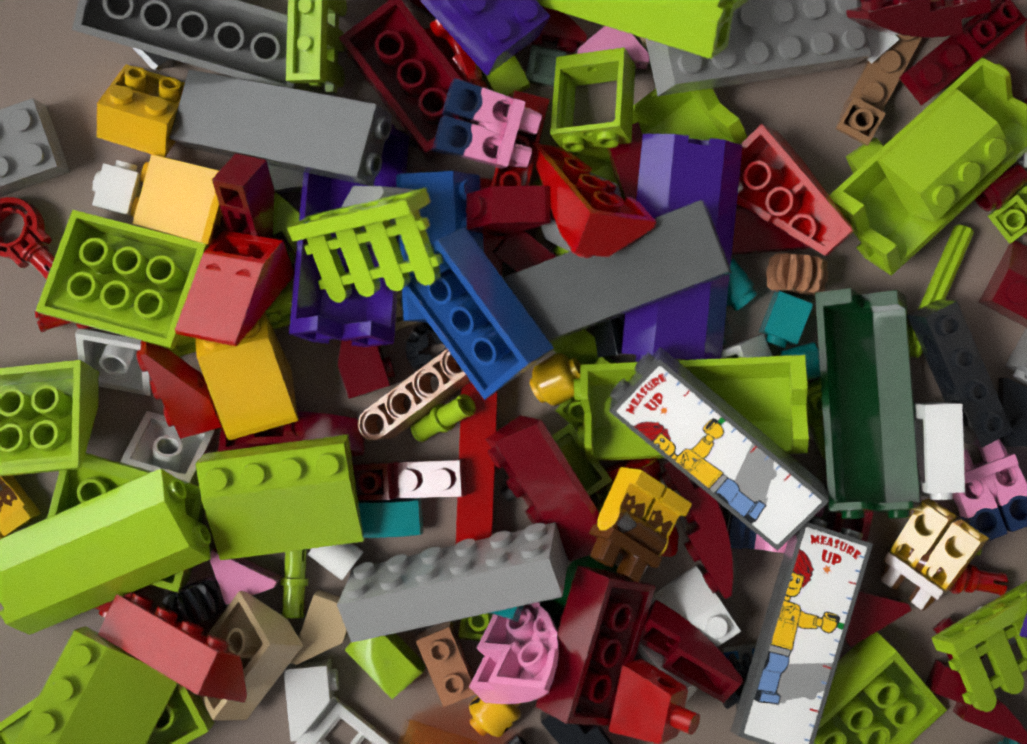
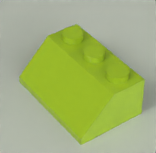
[877,89,1013,222]

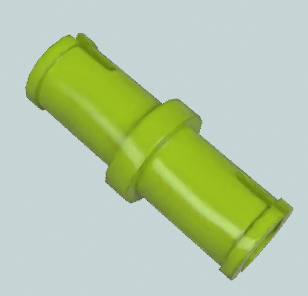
[411,394,475,442]
[280,549,309,618]

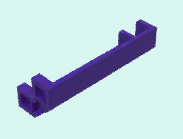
[289,124,409,347]
[622,134,743,362]

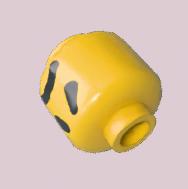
[469,696,522,737]

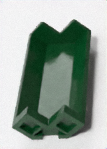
[815,288,922,519]

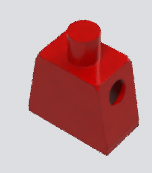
[608,659,700,744]

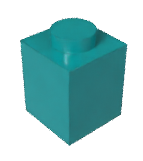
[758,291,813,349]

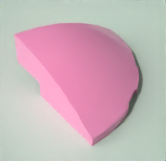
[469,602,559,704]

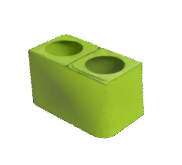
[345,633,426,699]

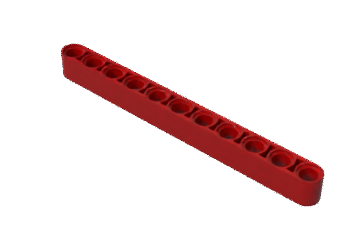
[455,178,504,545]

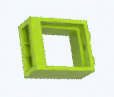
[550,47,636,152]

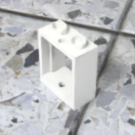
[914,402,965,500]

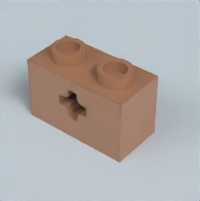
[416,621,475,707]

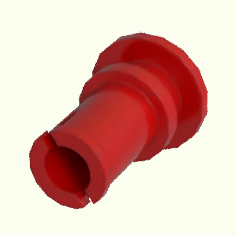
[950,564,1008,596]

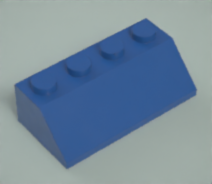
[396,171,484,322]
[403,227,553,400]

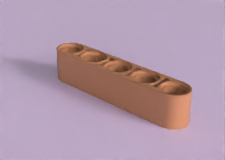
[358,349,470,440]

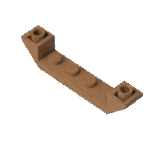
[835,35,923,146]

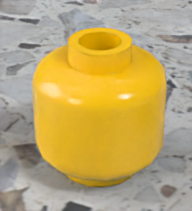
[529,353,581,406]

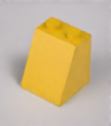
[131,154,227,246]
[195,312,298,440]

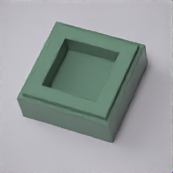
[526,45,567,88]

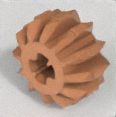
[766,253,829,295]

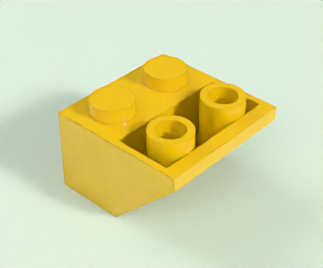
[97,64,185,158]

